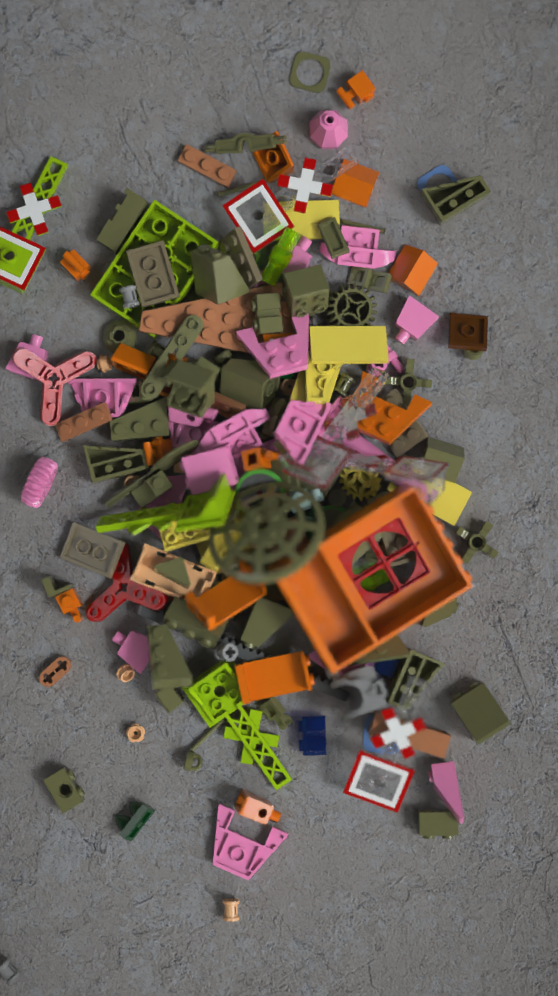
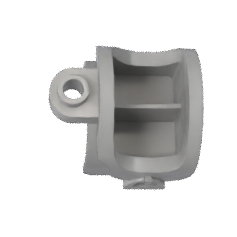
[325,666,387,721]

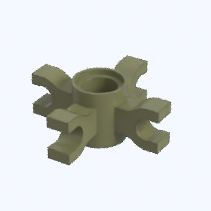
[385,358,432,405]
[455,521,499,564]

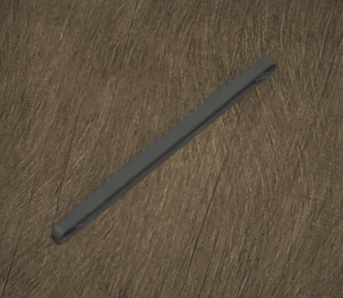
[134,604,350,702]

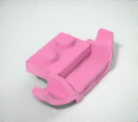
[319,225,396,269]
[198,409,270,459]

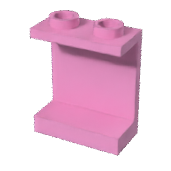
[180,443,239,495]

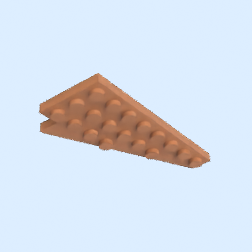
[138,283,294,354]

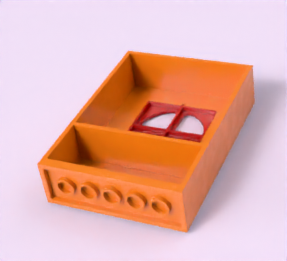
[266,482,473,674]

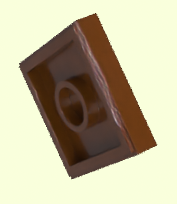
[448,313,488,351]

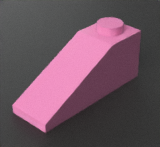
[428,761,464,824]

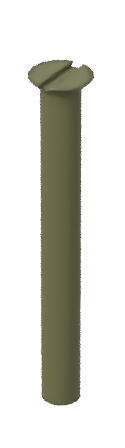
[217,181,259,198]
[342,219,386,235]
[189,719,225,752]

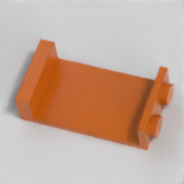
[185,559,267,631]
[235,651,315,704]

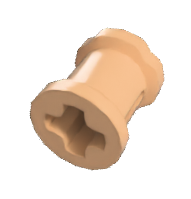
[222,898,240,921]

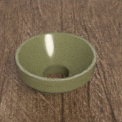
[103,320,138,353]

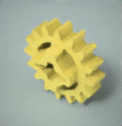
[339,461,382,501]

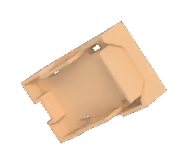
[130,543,217,600]

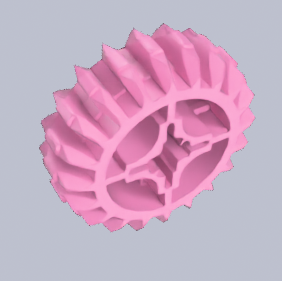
[21,457,58,508]

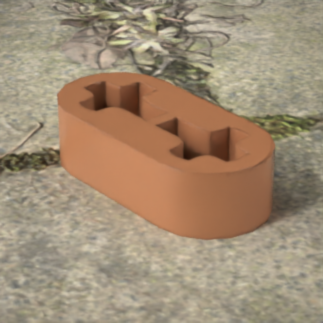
[39,656,72,687]

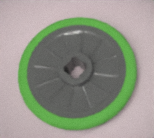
[235,469,285,506]

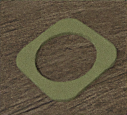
[290,52,331,93]

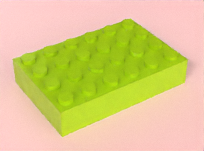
[90,200,219,340]

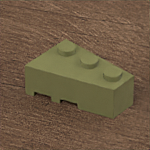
[420,175,491,226]
[97,188,149,255]
[110,397,170,442]
[83,445,150,484]
[163,597,229,649]
[147,625,192,689]
[385,647,445,710]

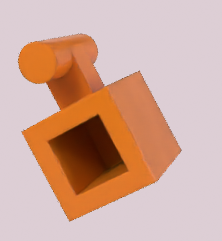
[336,70,376,110]
[60,249,91,281]
[142,437,173,467]
[241,447,282,471]
[55,588,83,623]

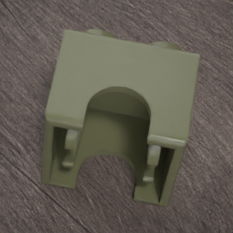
[283,264,329,318]
[166,360,215,418]

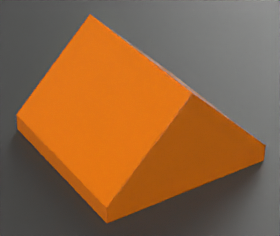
[253,131,294,183]
[331,159,380,208]
[389,244,438,296]
[111,343,156,380]

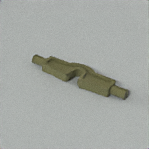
[205,133,287,154]

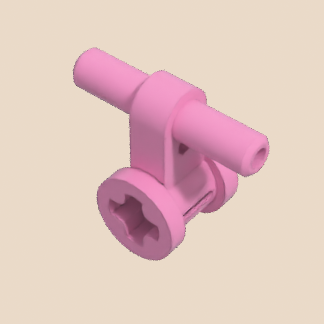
[366,344,405,377]

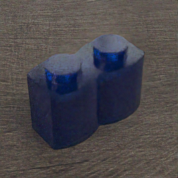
[298,715,327,756]

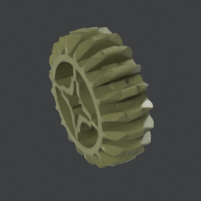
[326,283,377,326]

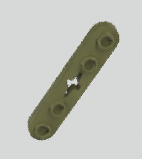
[140,314,203,399]

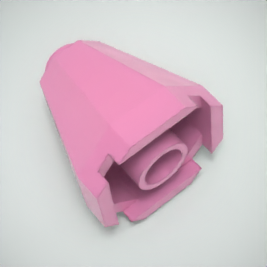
[309,110,348,149]

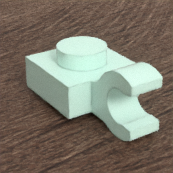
[289,488,324,513]

